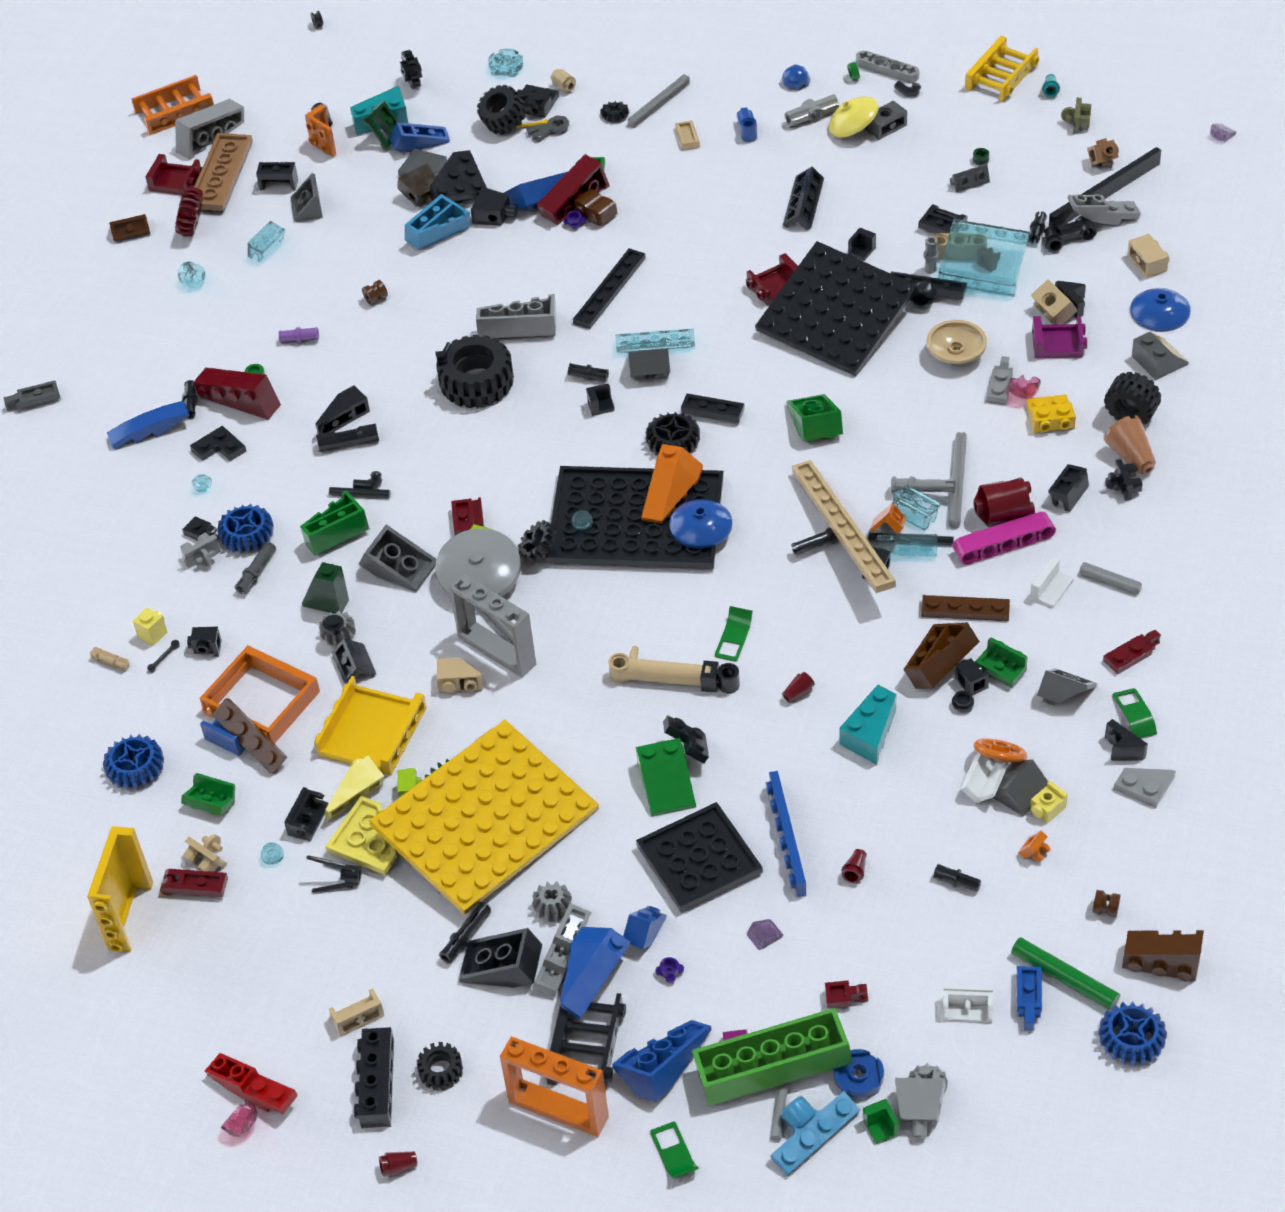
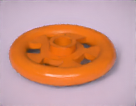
[973,738,1027,763]

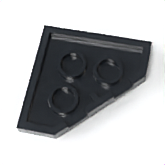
[430,150,487,201]

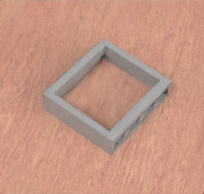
[449,574,537,678]

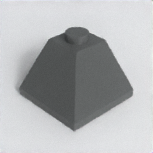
[1037,668,1097,705]

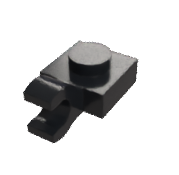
[182,516,219,541]

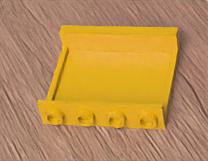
[314,676,427,775]
[87,826,153,952]

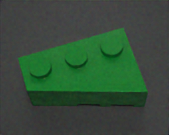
[300,490,370,556]

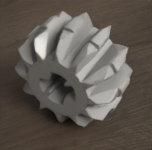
[319,610,356,647]
[532,881,572,922]

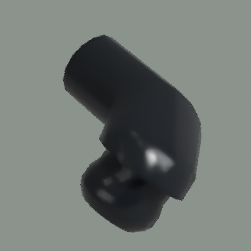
[894,81,921,95]
[353,471,382,489]

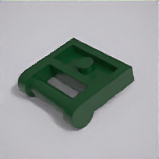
[362,101,400,149]

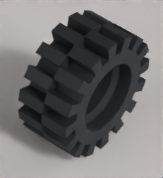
[417,1042,463,1091]

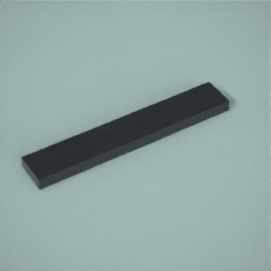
[573,248,646,329]

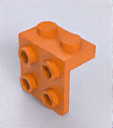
[305,104,336,157]

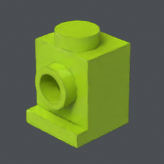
[397,768,422,798]

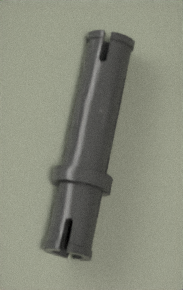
[234,542,276,594]

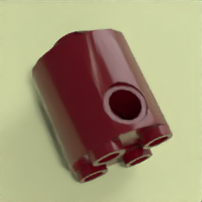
[973,477,1035,527]

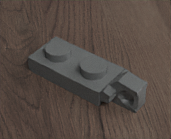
[3,380,61,411]

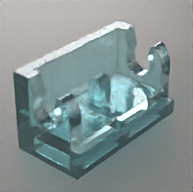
[247,221,285,262]
[893,485,940,531]

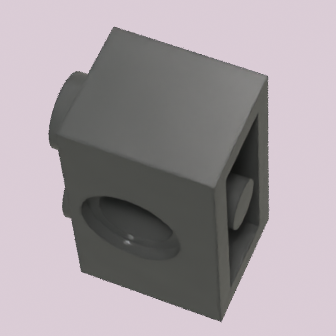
[865,100,907,140]

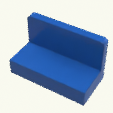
[200,719,245,756]

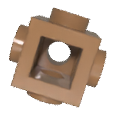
[1087,138,1119,166]

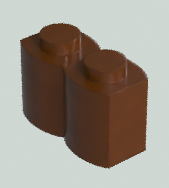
[574,189,618,226]

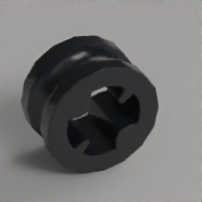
[310,10,324,28]

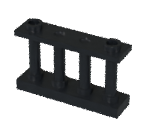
[546,993,626,1091]

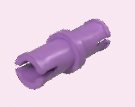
[278,327,319,343]

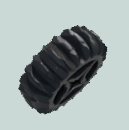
[645,411,700,456]

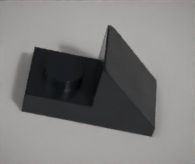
[1055,280,1086,318]
[1105,719,1148,761]

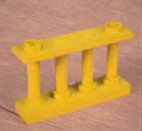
[965,36,1040,102]

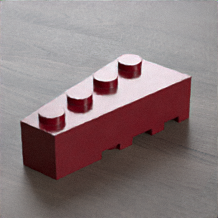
[193,367,281,420]

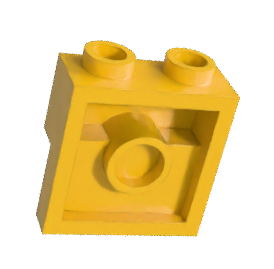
[1026,394,1076,433]

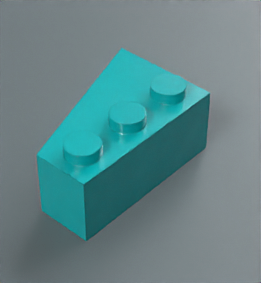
[350,85,408,135]
[839,684,897,765]

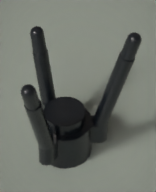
[306,855,362,893]

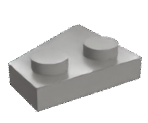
[1114,768,1176,808]

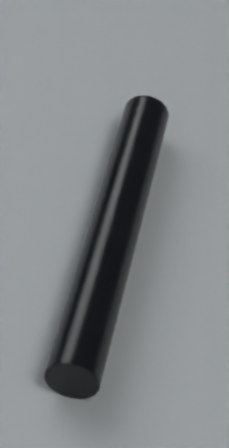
[329,487,391,498]

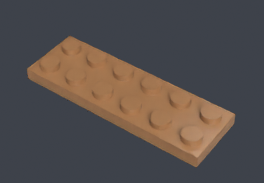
[194,133,253,211]

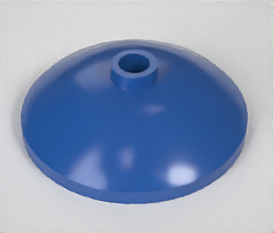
[1130,288,1191,332]
[669,499,732,549]

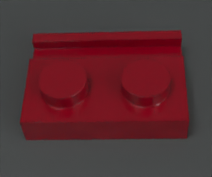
[451,497,484,535]

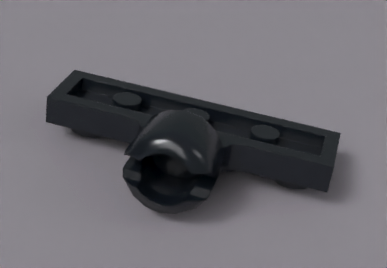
[891,271,967,308]

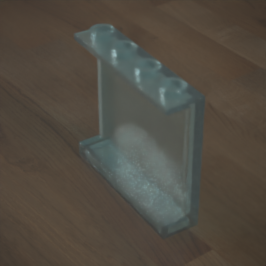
[938,219,1030,297]

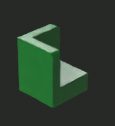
[863,1099,899,1144]

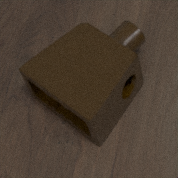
[397,163,435,207]

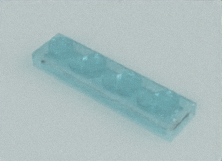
[615,328,695,353]

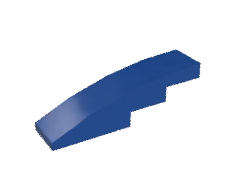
[106,401,190,450]

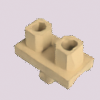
[183,834,227,872]

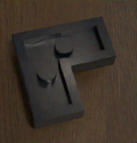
[190,425,247,461]
[663,715,709,764]

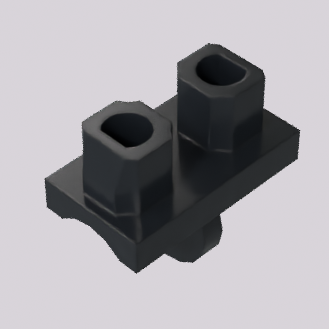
[1105,459,1143,501]

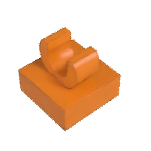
[1018,830,1051,862]

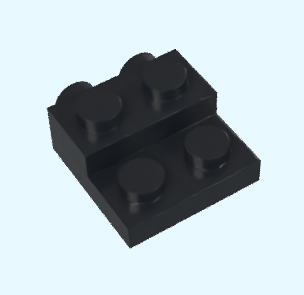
[517,84,559,118]

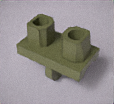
[1061,97,1092,133]

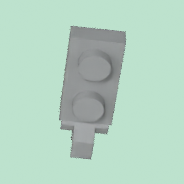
[986,356,1013,404]

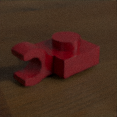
[825,980,868,1009]

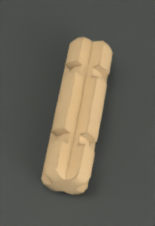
[90,647,130,671]

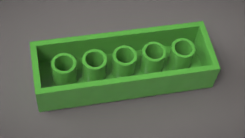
[692,1008,853,1106]

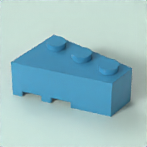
[404,194,470,249]

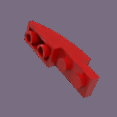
[205,1052,298,1114]

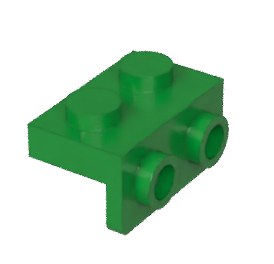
[975,637,1028,687]
[181,773,235,815]

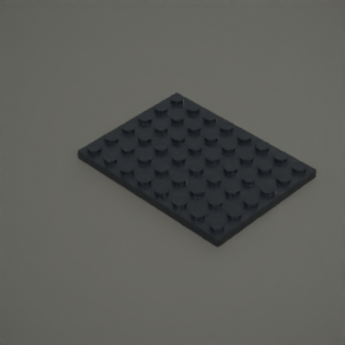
[545,466,724,569]

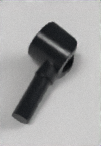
[435,342,451,363]

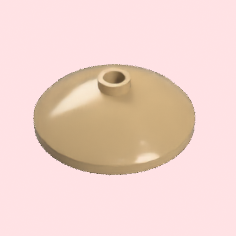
[927,320,987,364]

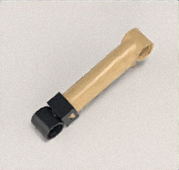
[608,646,740,694]

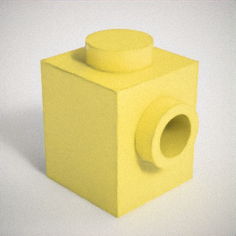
[133,607,168,646]

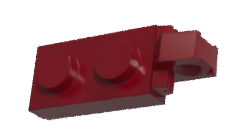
[1103,630,1161,674]

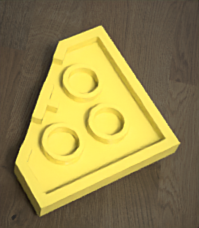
[325,796,397,876]

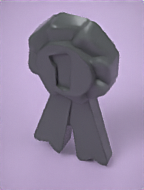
[526,116,569,142]

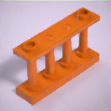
[131,75,214,135]

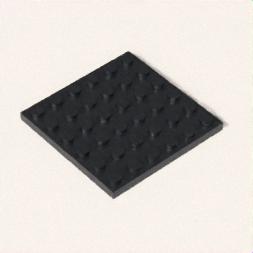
[755,241,917,376]

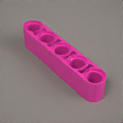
[952,512,1056,565]

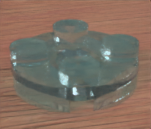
[488,48,524,77]

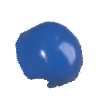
[781,64,810,90]

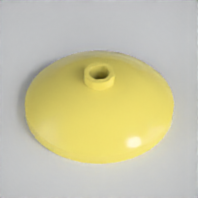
[828,96,879,138]

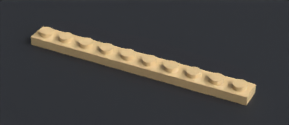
[792,460,896,593]

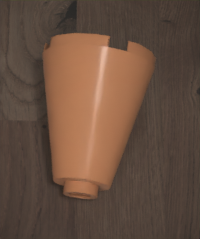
[1103,415,1156,474]

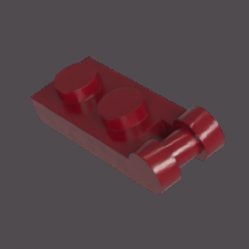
[159,869,228,897]

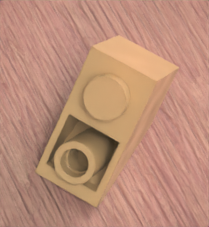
[437,657,483,693]

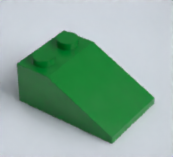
[786,394,843,442]
[636,738,696,816]

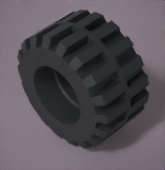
[477,85,527,135]
[1104,372,1161,425]

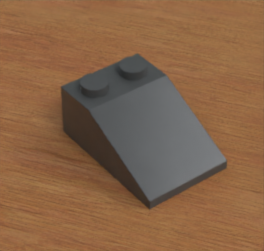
[358,524,436,592]

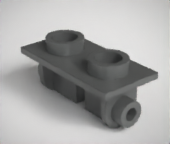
[949,164,990,192]

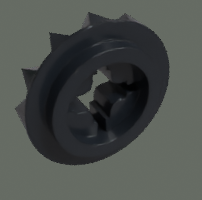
[600,100,629,122]

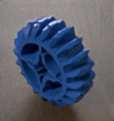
[217,503,274,554]
[103,734,164,790]
[1098,1001,1167,1066]

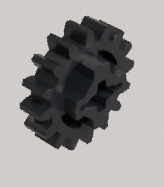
[400,49,422,89]
[517,520,556,564]

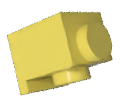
[1030,781,1068,823]

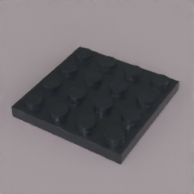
[636,802,763,912]

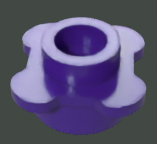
[563,211,586,229]
[655,957,684,983]

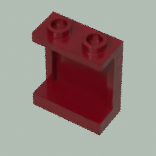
[145,154,202,195]
[745,253,798,306]

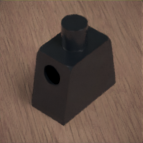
[470,187,518,226]

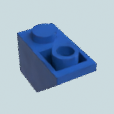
[623,906,667,949]

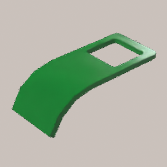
[715,606,753,661]
[1112,688,1157,738]
[650,1121,699,1179]

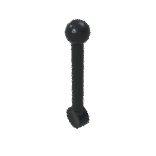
[147,640,180,672]

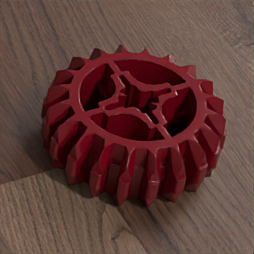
[175,186,204,237]

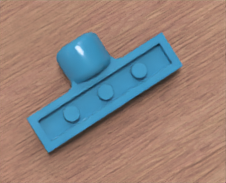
[770,1091,861,1176]

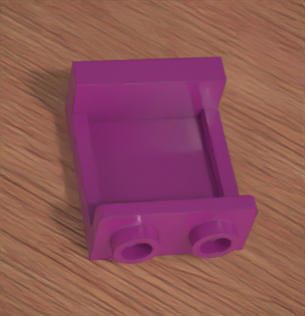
[1032,316,1087,358]

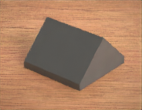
[291,173,323,222]
[992,759,1048,817]

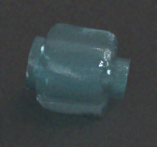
[177,261,206,288]

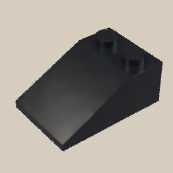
[459,928,543,988]

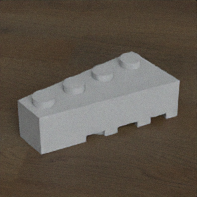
[175,99,244,160]
[476,294,557,339]

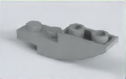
[1067,194,1141,225]

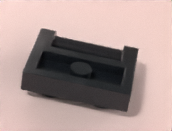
[918,204,968,234]

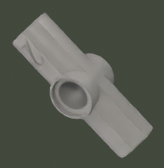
[784,94,839,127]

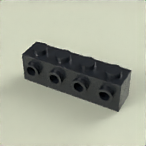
[354,1027,394,1128]

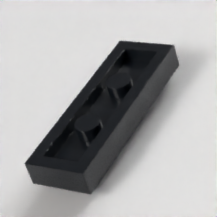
[681,393,745,423]

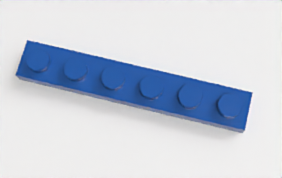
[765,771,806,897]

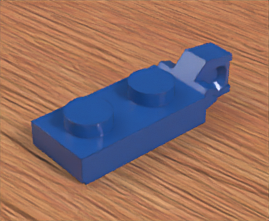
[1016,966,1042,1031]

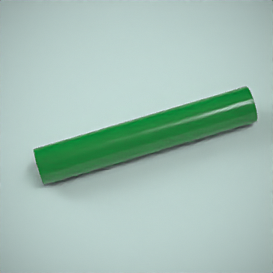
[1011,937,1120,1011]

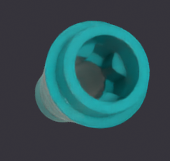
[1042,74,1060,97]

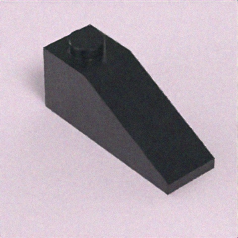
[315,385,370,434]

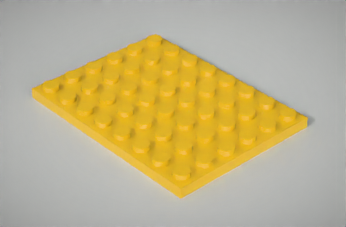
[369,719,599,915]

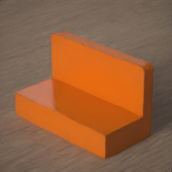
[870,502,907,534]

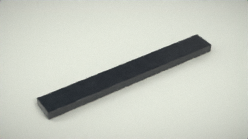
[1048,147,1162,230]

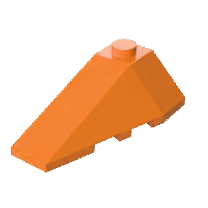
[641,444,703,524]

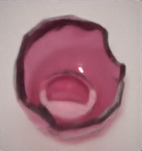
[1008,375,1041,399]
[220,1100,258,1137]

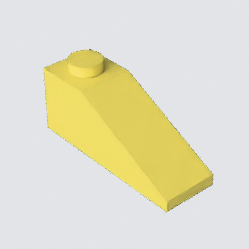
[325,756,384,821]

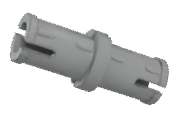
[923,236,939,274]

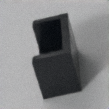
[256,162,298,190]

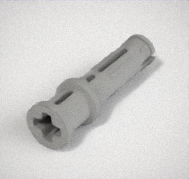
[891,476,956,495]

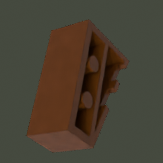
[903,622,980,689]
[1122,930,1204,981]

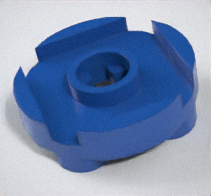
[834,1049,884,1098]

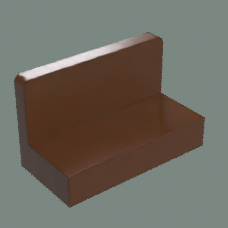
[109,214,150,241]

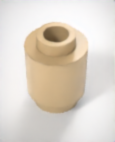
[551,69,576,93]

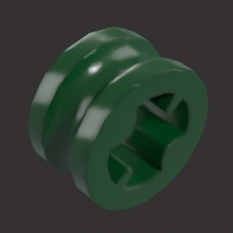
[973,148,990,166]

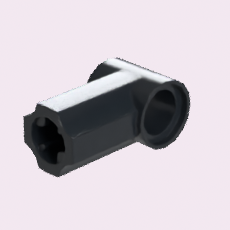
[1056,216,1097,241]

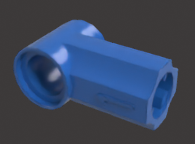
[736,107,757,142]

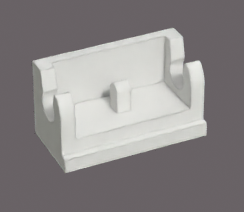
[943,984,993,1023]

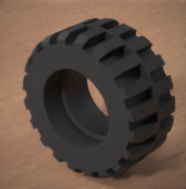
[436,335,514,408]

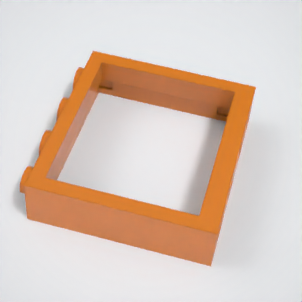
[199,645,320,744]
[500,1036,609,1137]

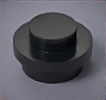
[322,615,344,635]
[952,691,974,712]

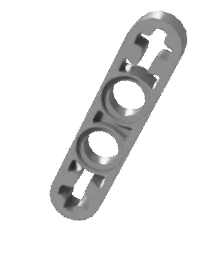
[856,50,919,83]

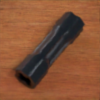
[316,423,379,452]

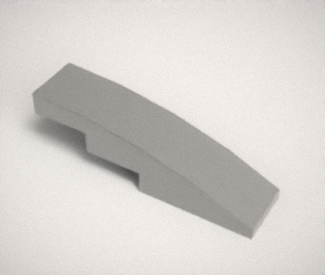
[532,903,592,997]

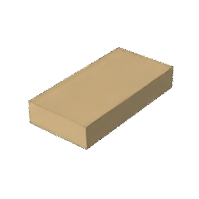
[675,120,700,151]

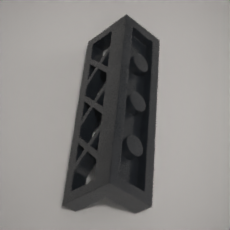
[783,166,824,230]

